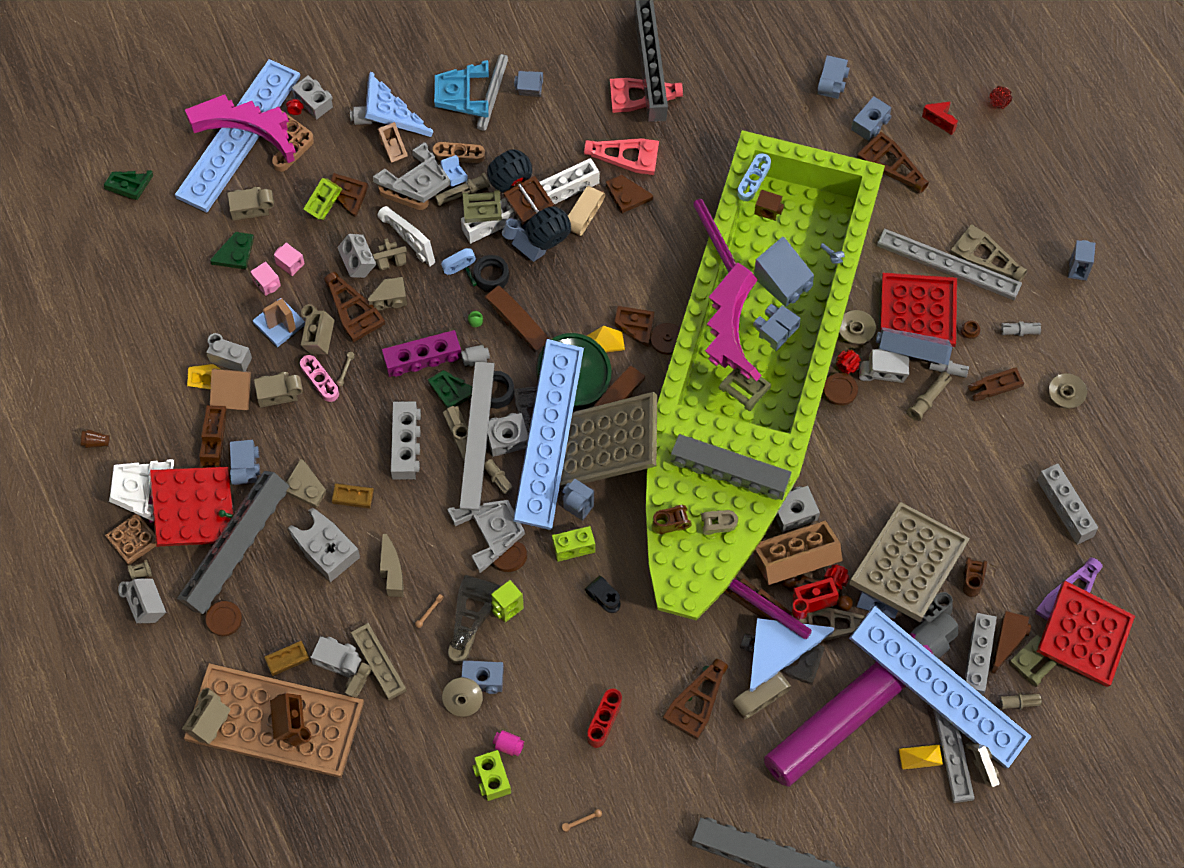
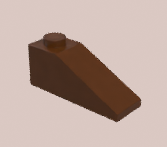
[991,611,1031,673]

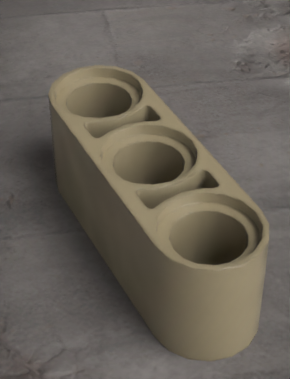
[732,671,792,719]

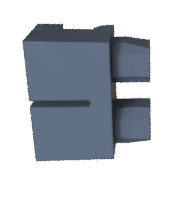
[753,304,801,351]

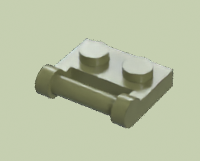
[463,190,502,223]
[719,368,771,411]
[1009,635,1060,687]

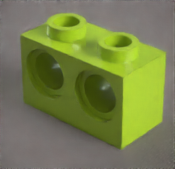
[304,178,342,220]
[552,526,595,562]
[491,580,524,623]
[472,750,511,801]

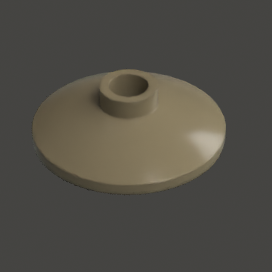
[839,310,876,344]
[1049,374,1087,409]
[442,677,483,717]

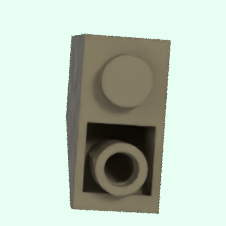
[368,277,407,311]

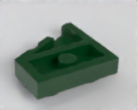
[104,170,153,200]
[211,232,254,270]
[428,370,473,408]

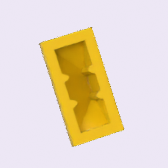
[587,326,625,352]
[187,364,220,389]
[899,745,943,769]

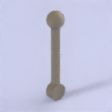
[336,352,355,387]

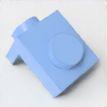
[441,155,468,187]

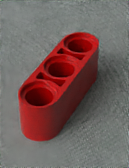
[587,689,622,748]

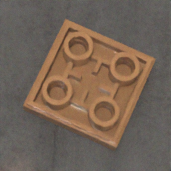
[210,369,251,410]
[105,513,156,565]

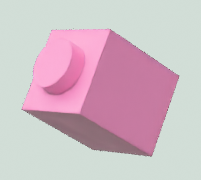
[274,243,305,276]
[251,262,281,296]

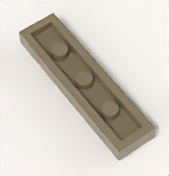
[351,623,407,700]

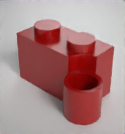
[792,577,839,620]

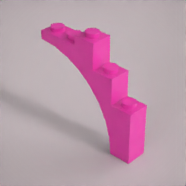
[185,94,296,163]
[705,263,762,382]

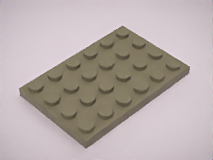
[559,392,657,489]
[849,502,970,622]

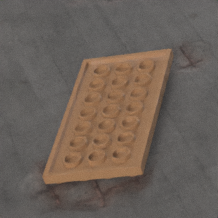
[184,663,364,778]

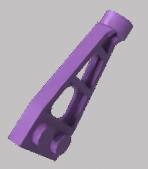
[1035,557,1103,621]

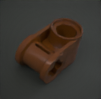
[652,505,692,534]
[963,557,987,597]

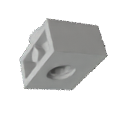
[487,413,528,457]
[775,486,820,532]

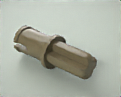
[484,459,513,494]
[1000,693,1041,710]

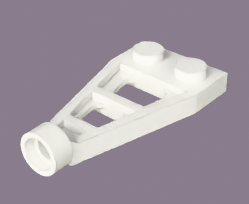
[378,206,435,266]

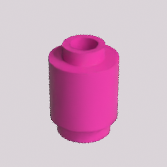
[493,730,525,756]

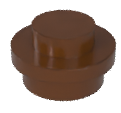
[961,320,980,339]

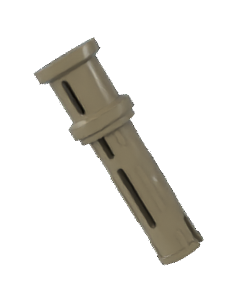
[435,173,490,206]
[907,372,952,421]

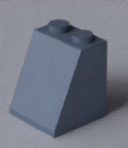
[754,237,814,307]

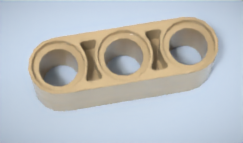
[568,186,605,236]

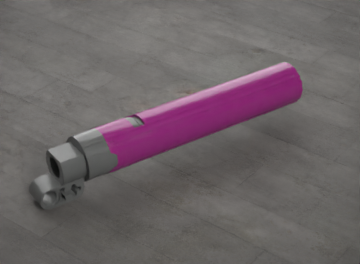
[764,592,958,787]

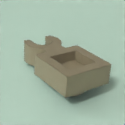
[345,662,373,698]

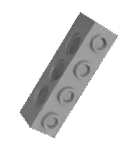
[391,402,421,480]
[1037,464,1098,545]
[964,613,997,696]

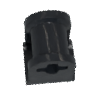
[585,575,621,613]

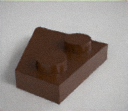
[331,173,368,217]
[606,175,653,213]
[615,306,655,347]

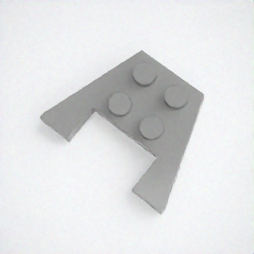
[373,143,450,203]
[447,500,525,573]

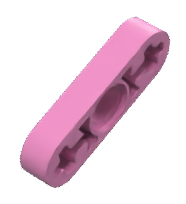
[300,355,339,402]

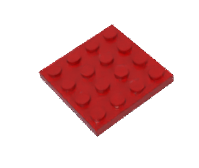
[880,273,957,347]
[149,467,233,547]
[1037,581,1135,687]

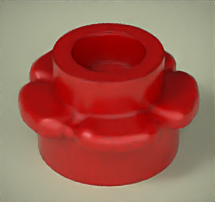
[286,99,304,115]

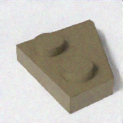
[286,459,326,508]
[965,741,1000,787]

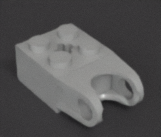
[288,508,360,582]

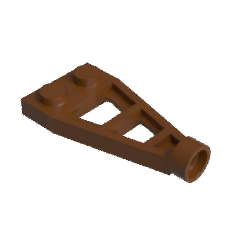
[857,132,929,193]
[324,272,385,343]
[663,659,728,740]

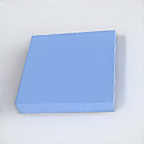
[252,298,305,348]

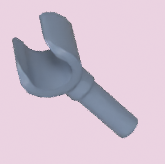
[820,243,845,264]

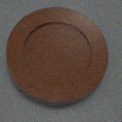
[651,323,681,355]
[823,373,858,406]
[493,541,528,572]
[206,601,242,636]

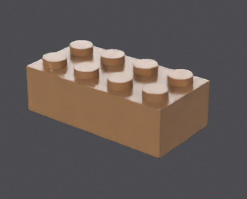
[753,521,842,585]

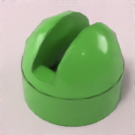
[468,311,483,327]

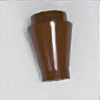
[81,429,110,448]

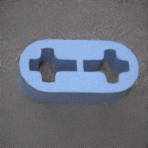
[441,249,476,275]

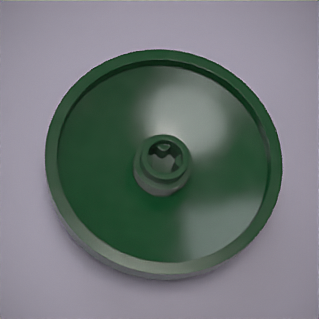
[536,333,612,408]

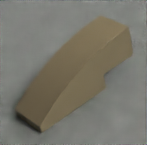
[380,534,404,597]

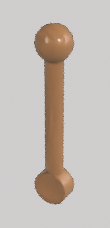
[415,594,444,628]
[562,809,602,832]

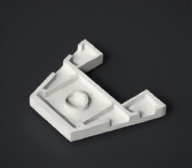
[109,459,174,521]

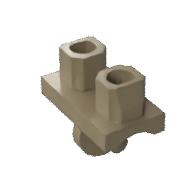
[373,238,407,271]

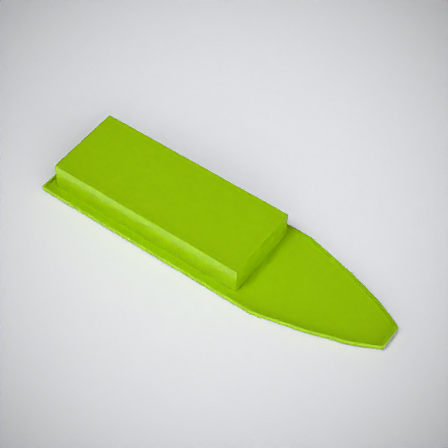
[646,130,885,620]

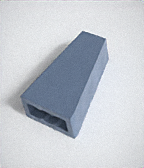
[876,327,952,365]

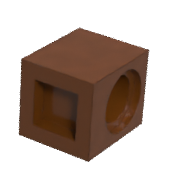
[754,190,784,221]

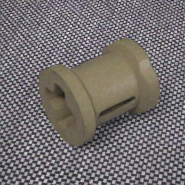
[128,559,152,580]

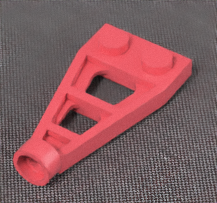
[610,78,683,113]
[584,138,659,175]

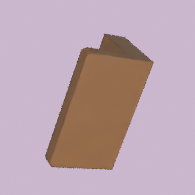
[263,298,296,333]

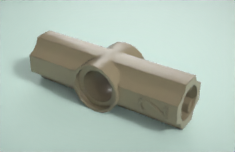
[443,406,468,462]

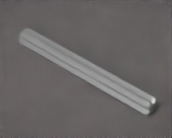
[477,54,508,131]

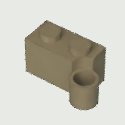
[228,187,274,220]
[301,304,334,355]
[254,372,303,408]
[182,688,231,744]

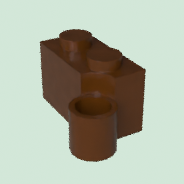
[270,693,311,747]

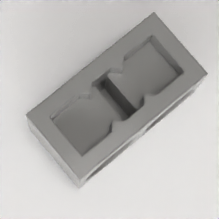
[292,75,333,120]
[337,234,376,278]

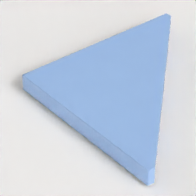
[365,72,433,137]
[750,618,834,692]

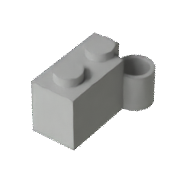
[206,333,252,371]
[859,349,909,383]
[118,579,166,623]
[311,637,361,678]

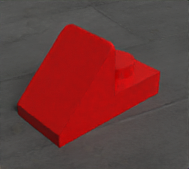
[922,102,958,135]

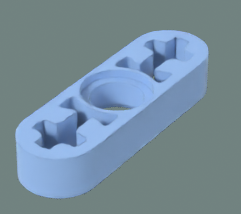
[738,154,771,201]

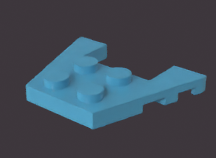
[434,60,489,117]

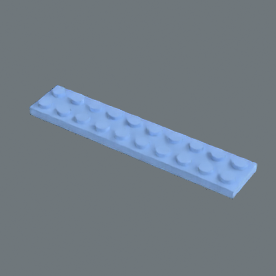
[175,59,300,213]
[513,339,584,530]
[849,606,1031,768]

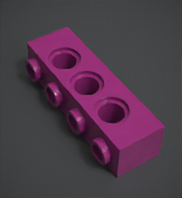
[382,330,462,377]

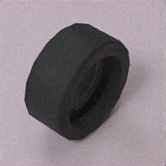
[474,255,509,292]
[490,371,514,409]

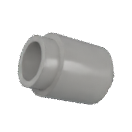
[350,106,376,125]
[461,345,490,367]

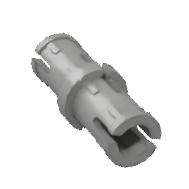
[1001,321,1041,336]
[929,360,969,378]

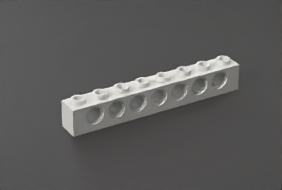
[461,158,599,244]

